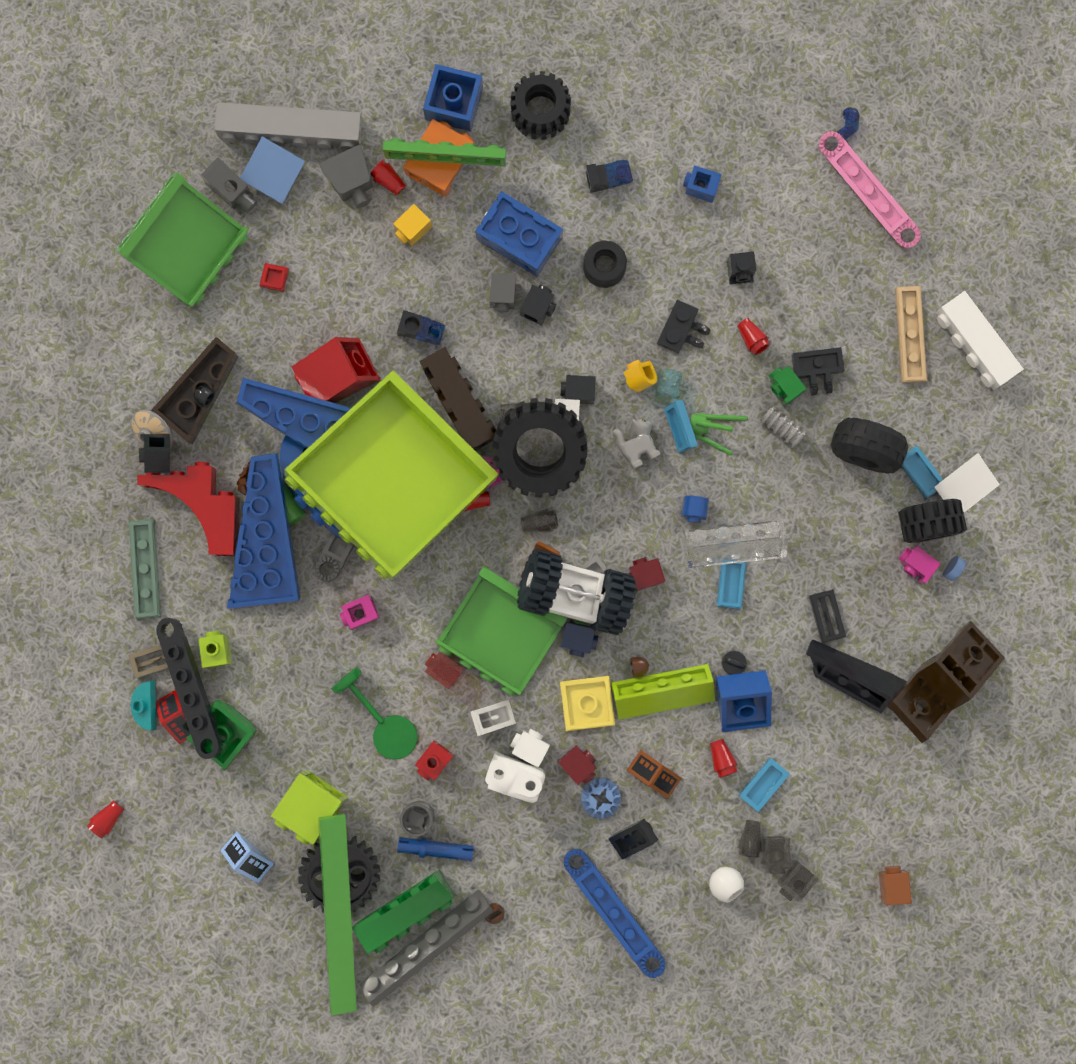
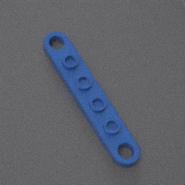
[564,849,665,978]

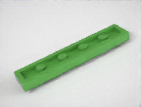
[383,138,507,167]

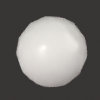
[709,867,744,903]

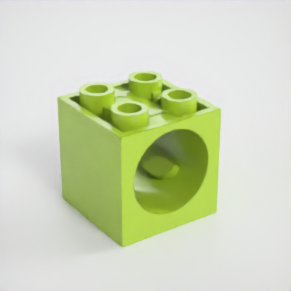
[271,770,348,845]

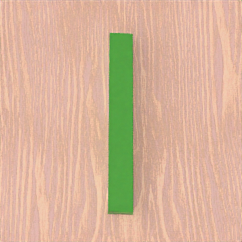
[318,814,357,1016]

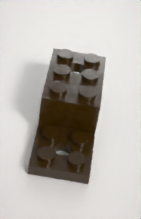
[887,621,1005,743]

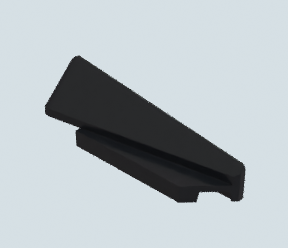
[806,640,918,714]

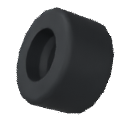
[583,240,627,288]

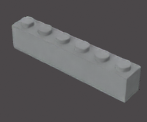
[214,102,363,151]

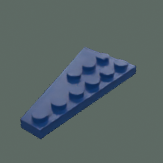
[236,378,351,449]
[227,453,301,609]

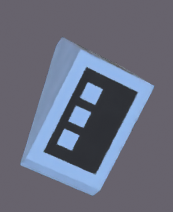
[220,831,275,883]

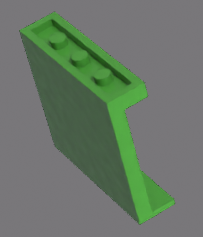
[115,172,249,307]
[436,566,567,696]

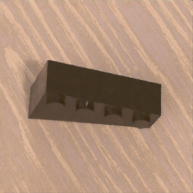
[419,347,496,451]

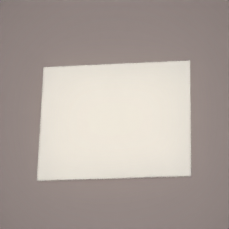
[935,453,1000,512]

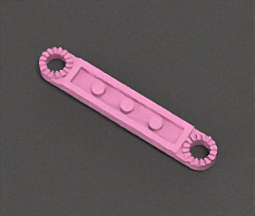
[819,131,921,248]

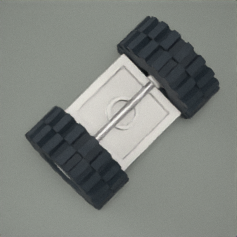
[517,549,636,636]

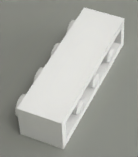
[936,291,1024,390]

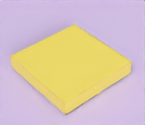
[560,676,615,731]

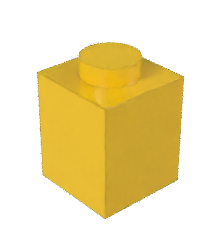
[393,204,432,246]

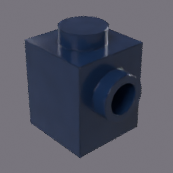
[561,623,599,658]

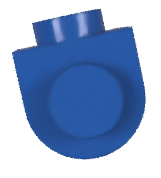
[681,496,709,523]

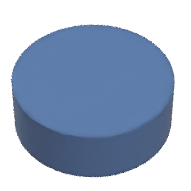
[943,556,966,581]

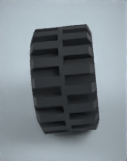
[510,71,571,140]
[898,499,967,543]

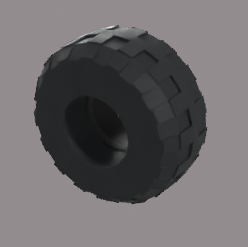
[831,417,908,474]

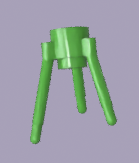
[690,412,748,455]

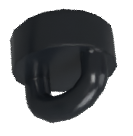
[721,651,747,675]

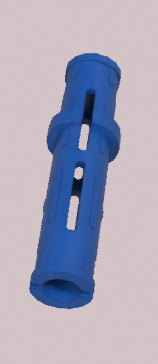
[397,836,474,862]

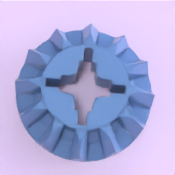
[581,778,621,819]

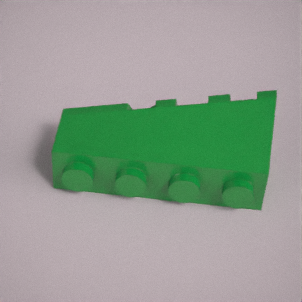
[352,870,455,954]

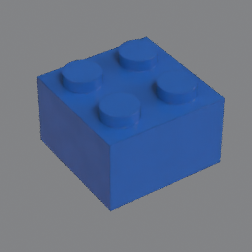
[423,64,483,131]

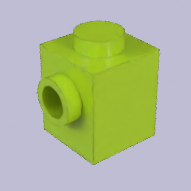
[198,631,232,668]

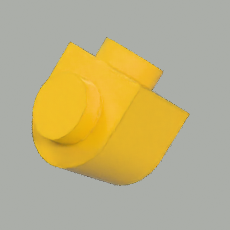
[623,360,657,392]

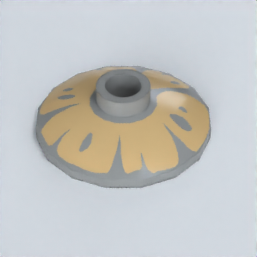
[131,410,173,448]

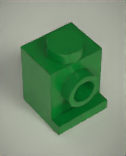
[768,366,806,407]

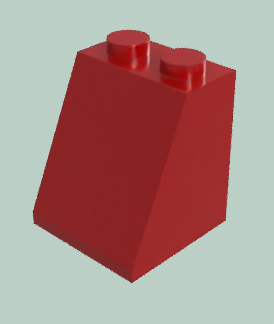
[291,337,380,403]

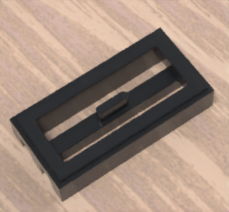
[809,589,846,643]

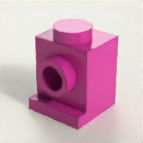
[898,546,941,584]
[340,595,380,630]

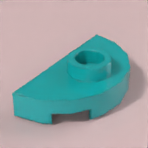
[130,680,157,731]

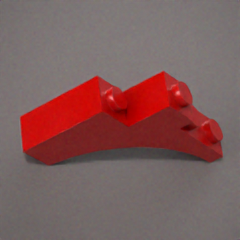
[137,462,240,556]

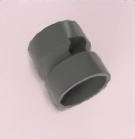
[400,801,435,837]

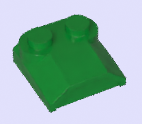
[186,700,257,771]

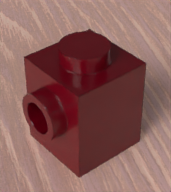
[627,557,666,592]
[558,745,597,785]

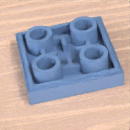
[240,136,305,204]

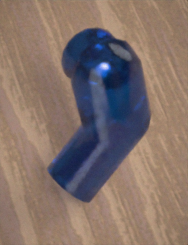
[837,107,860,140]

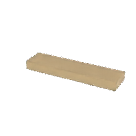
[895,286,927,383]

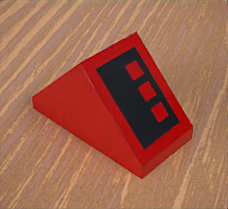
[156,690,190,744]

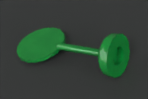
[331,666,417,760]

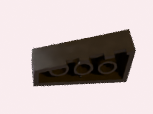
[151,337,239,445]

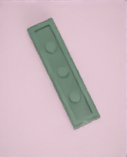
[129,519,161,619]

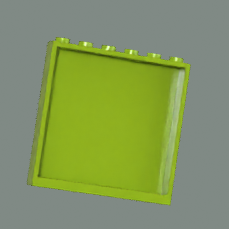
[284,370,499,582]

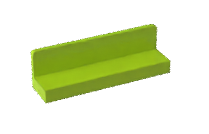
[611,664,715,720]

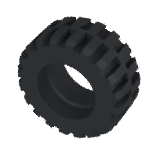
[492,398,587,498]

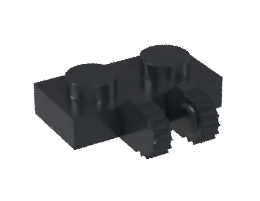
[657,299,711,354]
[792,347,845,396]

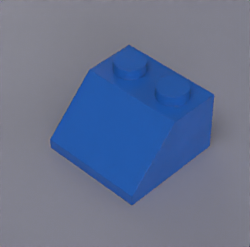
[716,670,772,732]

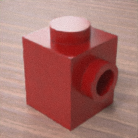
[415,740,454,781]

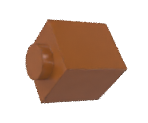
[879,866,912,905]

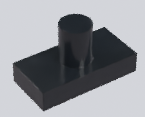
[608,819,659,860]

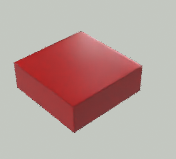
[259,263,289,292]

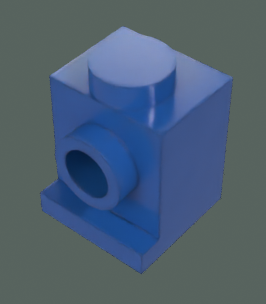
[683,165,722,203]

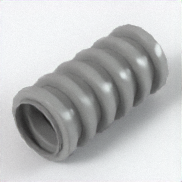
[761,406,807,448]

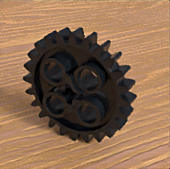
[298,836,381,913]

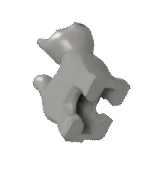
[613,419,661,470]

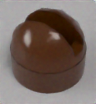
[630,656,649,677]
[485,903,504,924]

